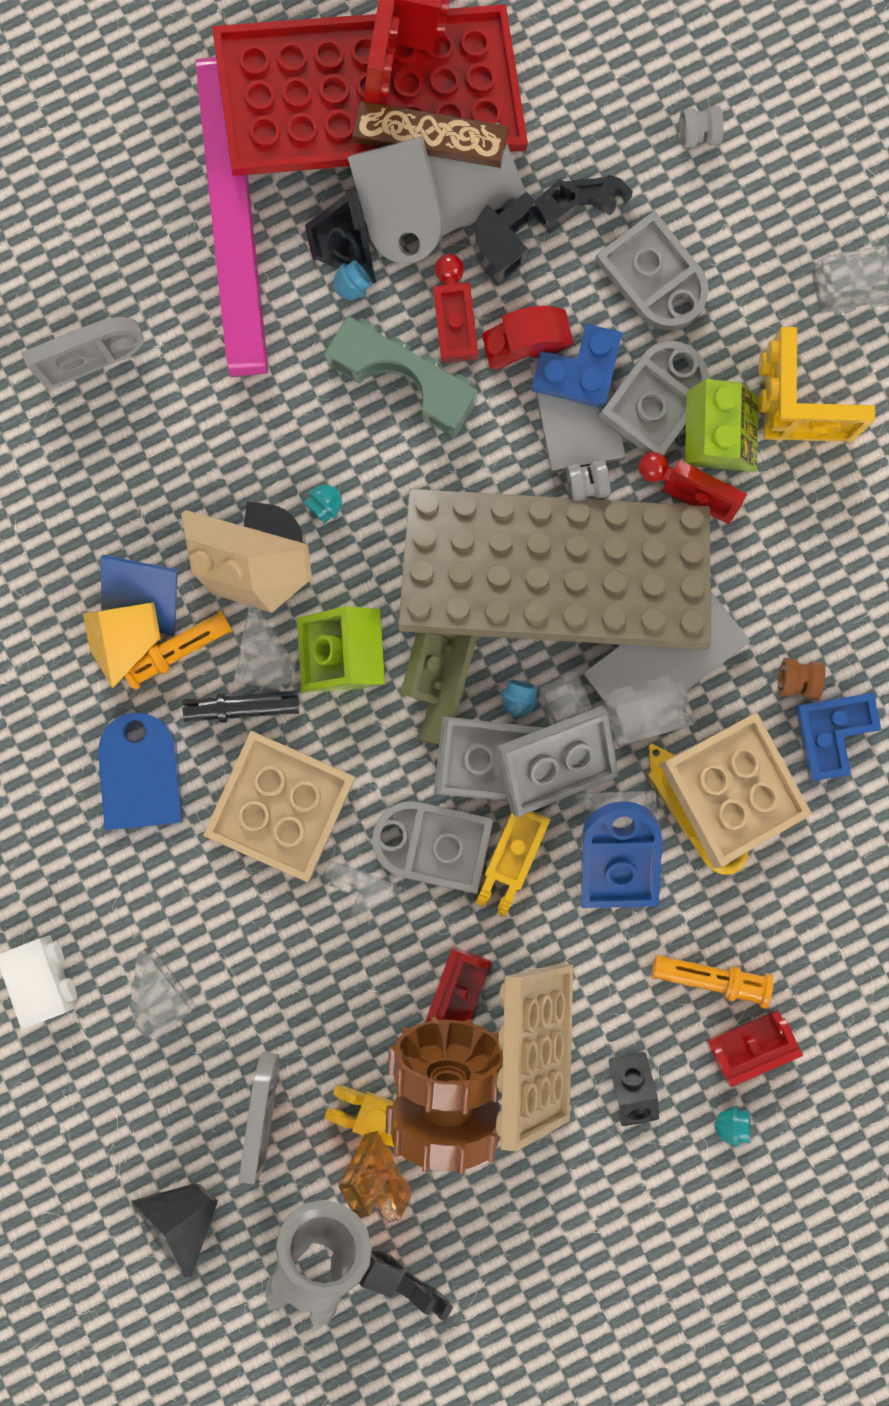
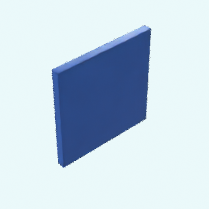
[101,555,178,636]

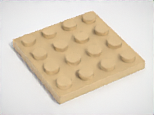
[496,964,573,1152]

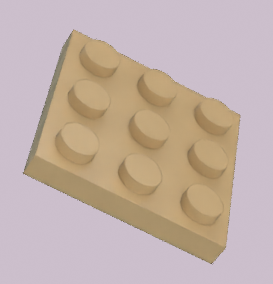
[659,713,812,868]
[203,731,356,883]

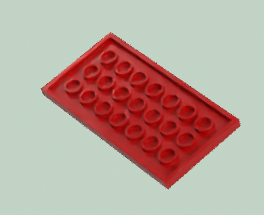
[212,4,528,177]

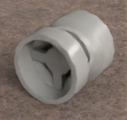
[679,106,724,149]
[566,459,611,502]

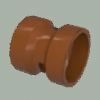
[777,658,826,700]

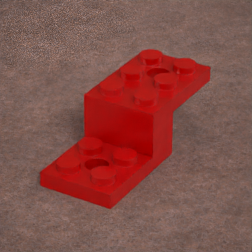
[364,0,450,104]

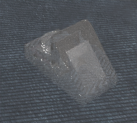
[323,860,403,919]

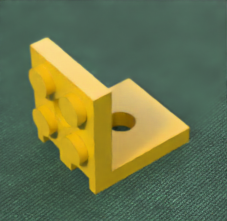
[758,327,875,442]

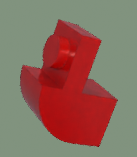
[481,305,574,370]

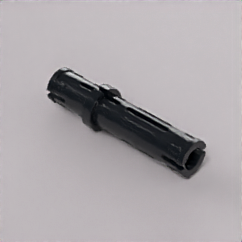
[182,690,300,723]

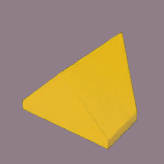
[83,602,161,688]

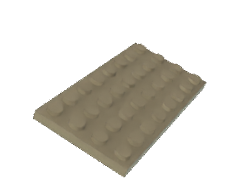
[398,489,711,650]

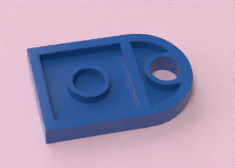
[98,713,183,830]
[580,801,662,908]

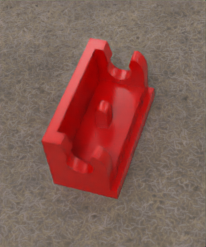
[425,946,492,1022]
[707,1010,803,1087]

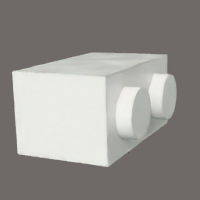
[0,935,77,1030]

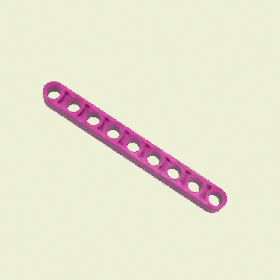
[196,57,268,378]

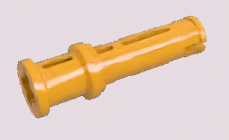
[125,611,233,690]
[651,954,774,1009]

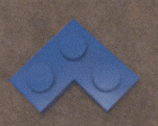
[531,324,623,408]
[795,693,882,782]

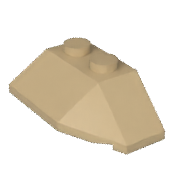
[181,510,312,613]

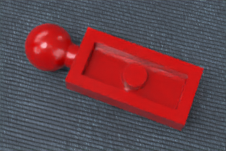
[433,254,479,364]
[638,452,747,525]

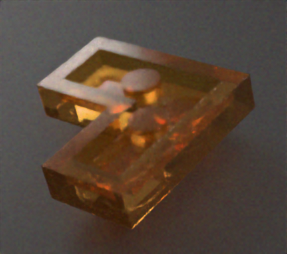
[338,1131,412,1223]

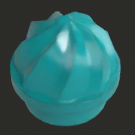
[303,484,342,524]
[714,1106,751,1147]

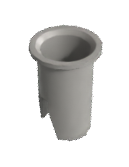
[265,1200,372,1331]

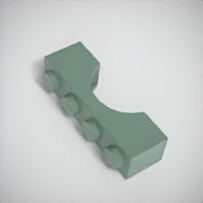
[324,316,478,439]

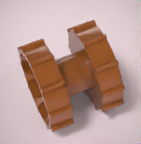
[385,1017,503,1175]

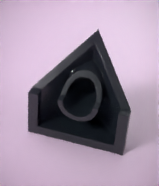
[305,190,377,284]
[131,1184,218,1277]

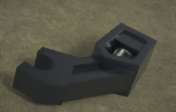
[535,175,633,234]
[359,1249,453,1321]

